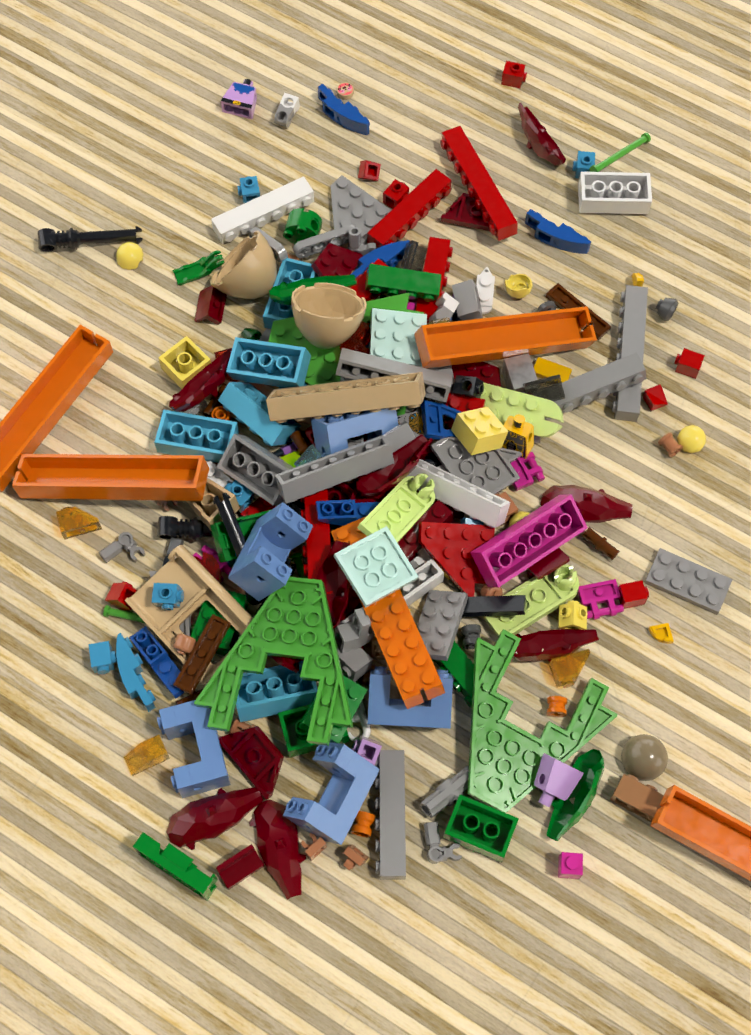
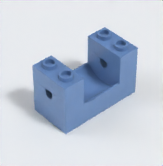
[311,408,398,459]
[228,502,313,601]
[367,666,453,729]
[157,700,231,798]
[283,742,380,845]

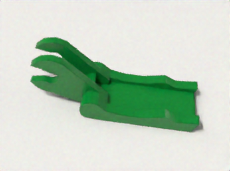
[173,250,225,286]

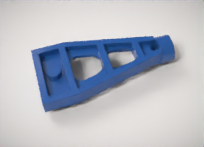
[421,400,461,440]

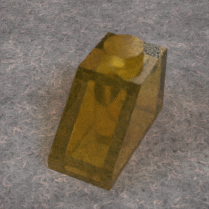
[56,507,102,540]
[549,649,591,688]
[124,734,170,776]

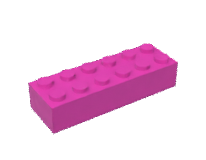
[470,494,588,587]

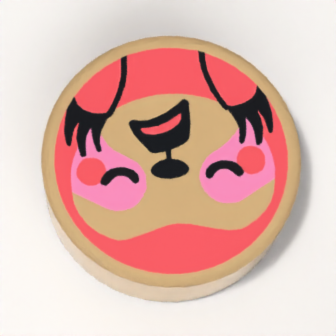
[337,83,354,100]

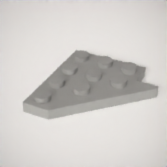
[331,175,391,246]
[430,437,522,495]

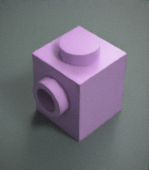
[352,735,382,765]

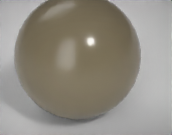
[621,734,668,781]

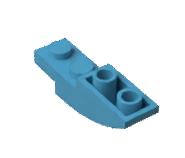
[116,633,156,712]

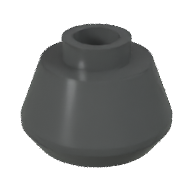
[655,298,679,321]

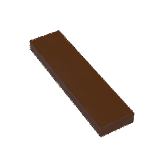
[545,283,611,341]
[173,614,231,695]

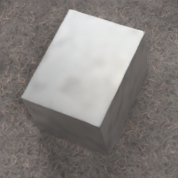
[502,353,539,394]

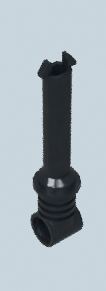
[38,226,143,252]
[213,493,270,605]
[157,516,213,541]

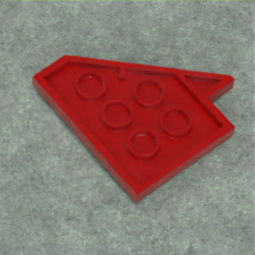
[418,522,495,597]

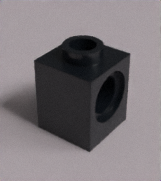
[452,375,484,398]

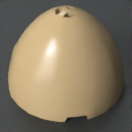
[210,230,277,299]
[291,282,367,349]

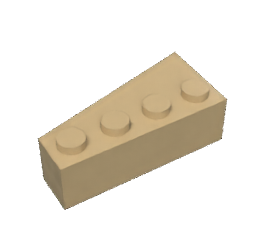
[186,478,240,531]

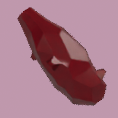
[518,103,566,165]
[169,349,232,412]
[357,434,432,497]
[540,485,633,523]
[316,540,350,628]
[512,629,599,663]
[166,787,263,850]
[249,799,307,900]

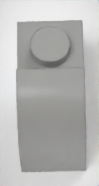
[335,608,374,653]

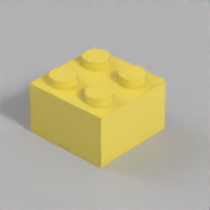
[158,336,211,389]
[451,406,508,455]

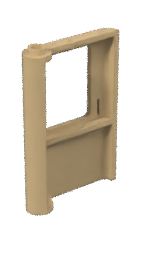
[125,545,253,685]

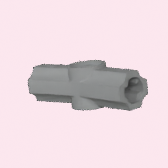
[420,766,469,818]

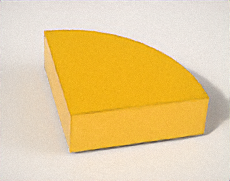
[632,273,644,287]
[648,623,674,644]

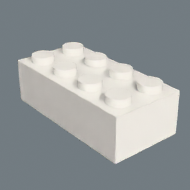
[578,172,652,214]

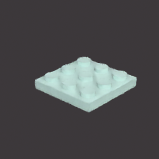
[369,308,427,368]
[334,526,419,608]

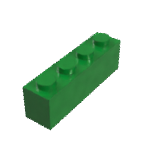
[365,264,441,302]
[431,641,497,708]

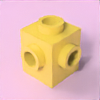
[558,600,587,630]

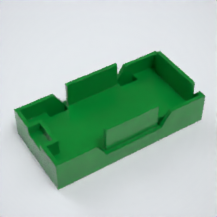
[210,509,272,563]
[132,832,218,901]

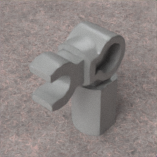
[348,227,376,255]
[99,532,145,563]
[424,822,462,864]

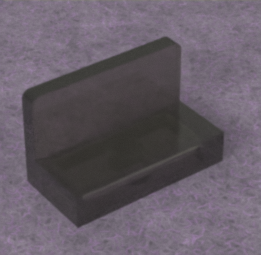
[400,240,427,271]
[523,375,565,402]

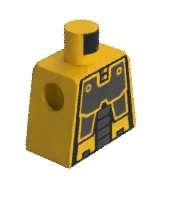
[502,414,534,459]

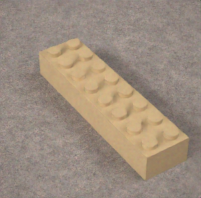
[266,372,426,423]

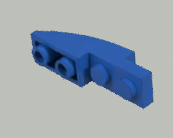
[318,84,370,135]
[525,209,591,254]
[350,240,412,279]
[316,500,380,526]
[130,626,185,699]

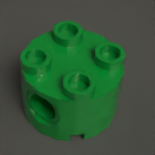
[283,208,322,245]

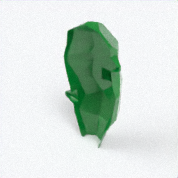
[269,275,357,305]
[546,749,604,841]

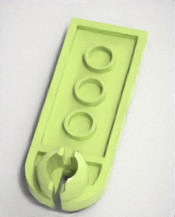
[480,383,564,438]
[357,473,435,543]
[482,564,579,637]

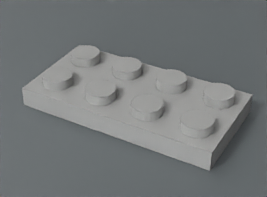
[645,548,733,615]
[417,590,468,661]

